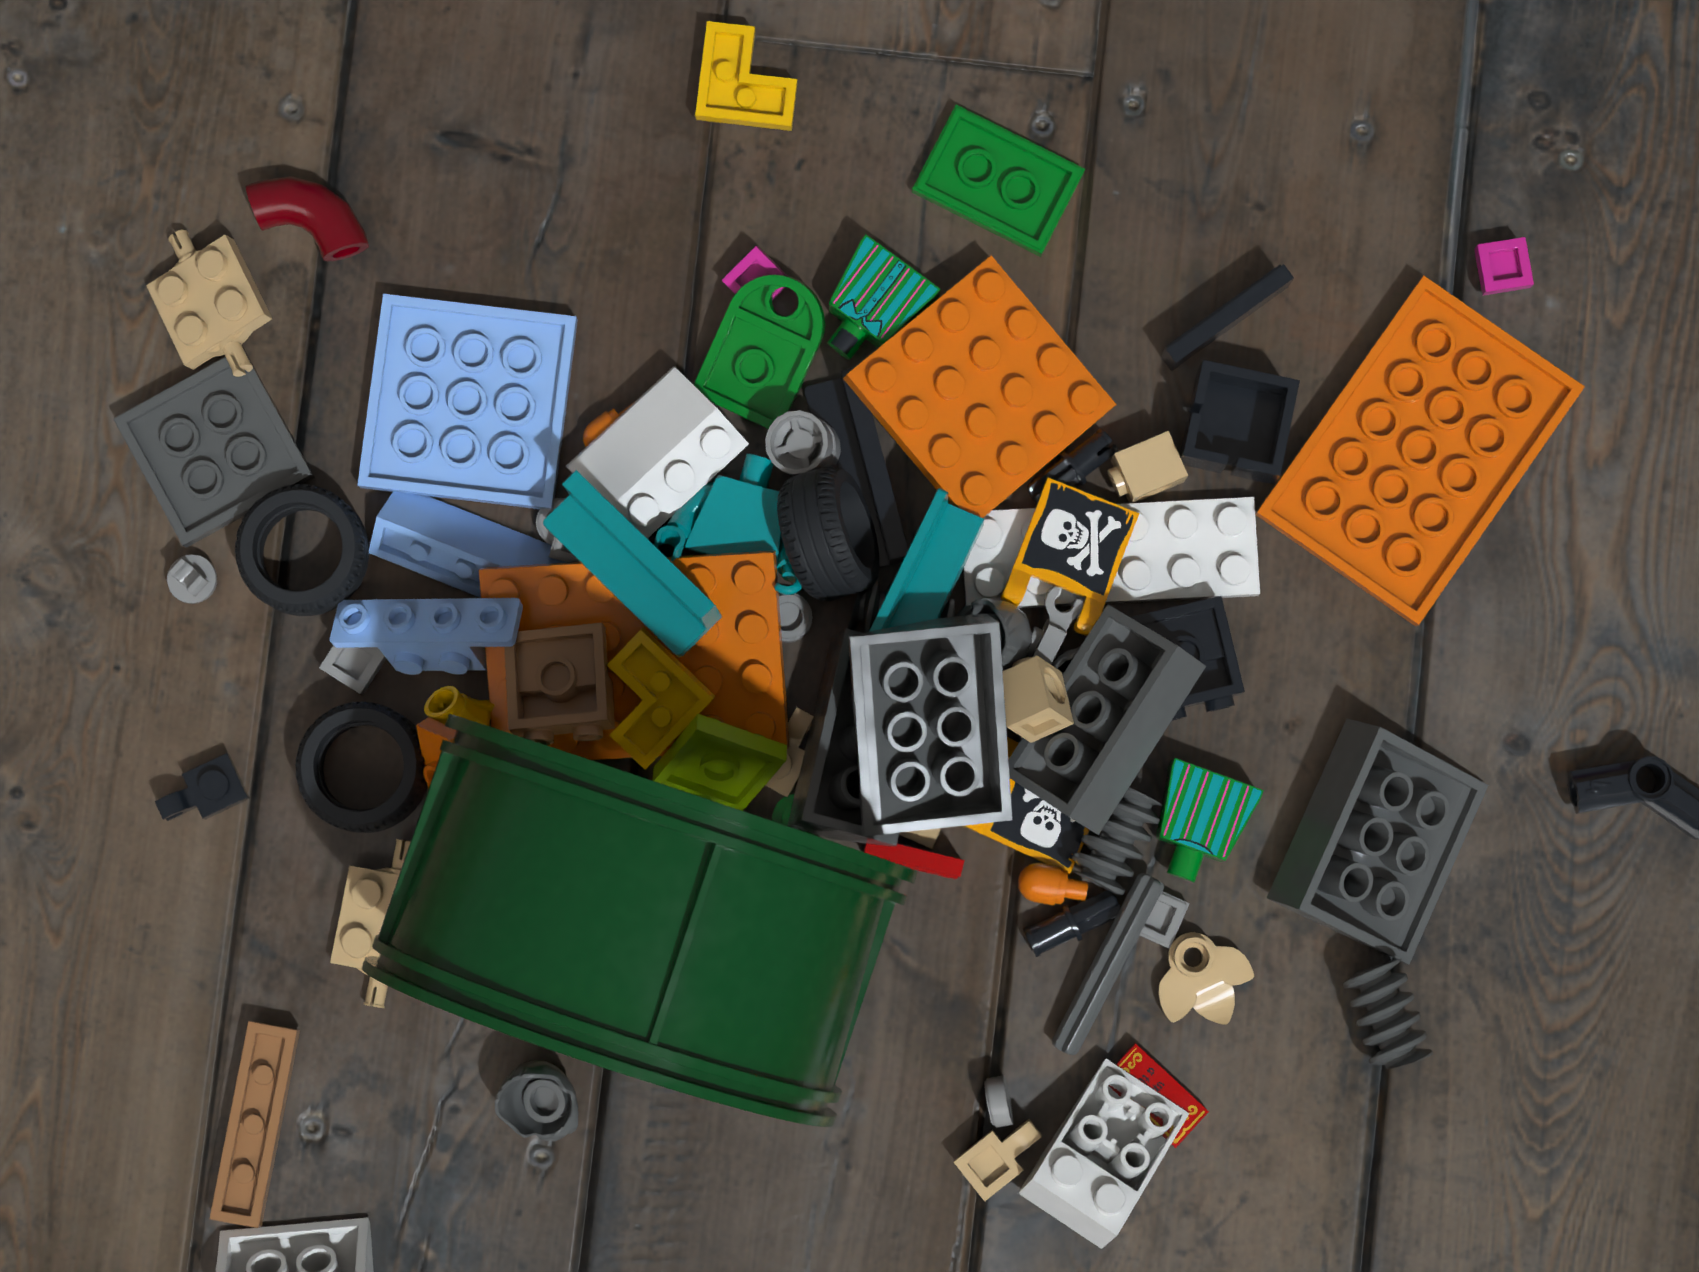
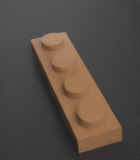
[209,1021,300,1228]

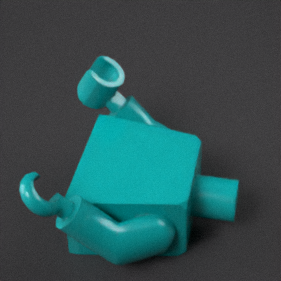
[654,454,802,595]

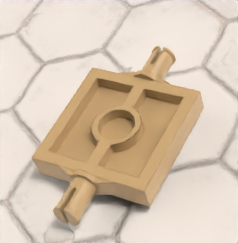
[146,230,273,377]
[330,839,410,1008]

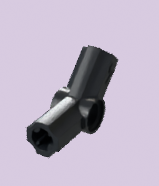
[1567,756,1699,840]

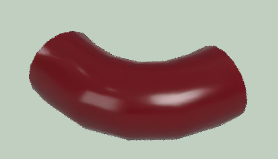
[245,176,369,261]

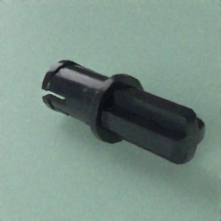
[1027,428,1119,504]
[1023,890,1121,957]

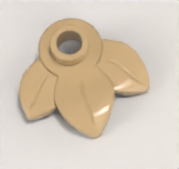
[1158,932,1254,1025]

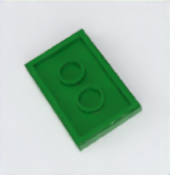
[912,105,1085,257]

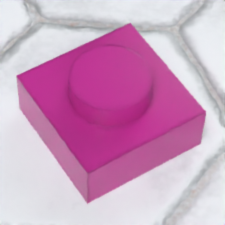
[1474,237,1534,296]
[722,246,787,300]

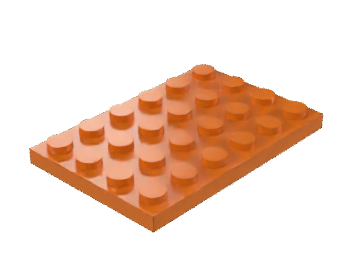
[1255,275,1585,626]
[479,550,789,760]

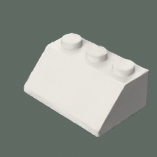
[566,366,749,539]
[216,1217,374,1272]

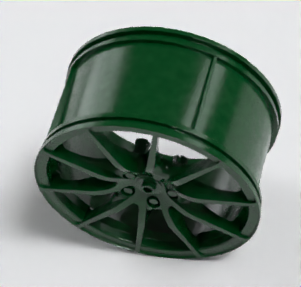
[362,714,918,1127]

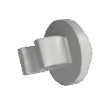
[167,555,217,604]

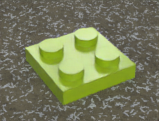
[653,714,787,811]

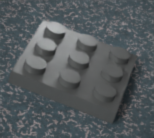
[113,350,315,548]

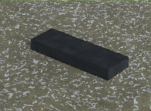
[1162,264,1294,371]

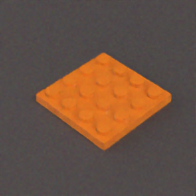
[843,255,1117,518]

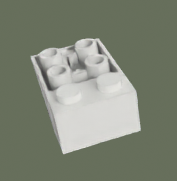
[1018,1059,1189,1249]

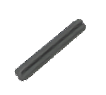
[1052,873,1164,1055]

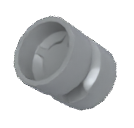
[765,410,841,476]

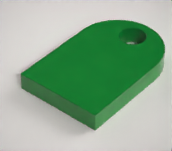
[694,274,825,429]

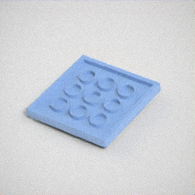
[357,294,578,509]

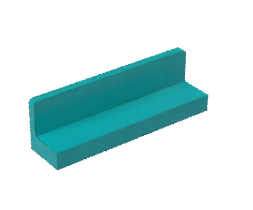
[543,470,722,657]
[870,488,984,631]

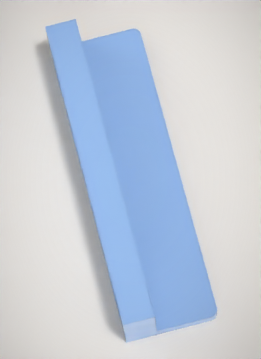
[369,491,569,598]

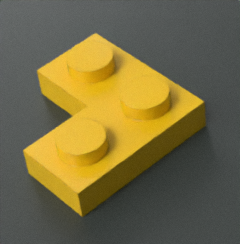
[695,21,797,131]
[607,627,716,770]

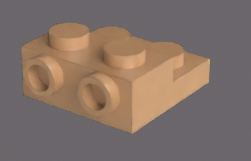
[504,623,615,745]

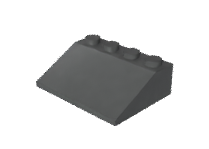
[848,614,1012,837]
[1267,719,1489,965]

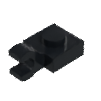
[155,753,250,821]

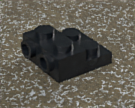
[1130,596,1245,721]

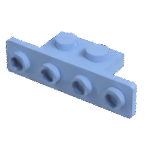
[330,598,523,675]

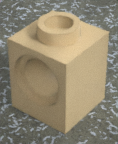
[1107,431,1188,503]
[1003,656,1074,743]

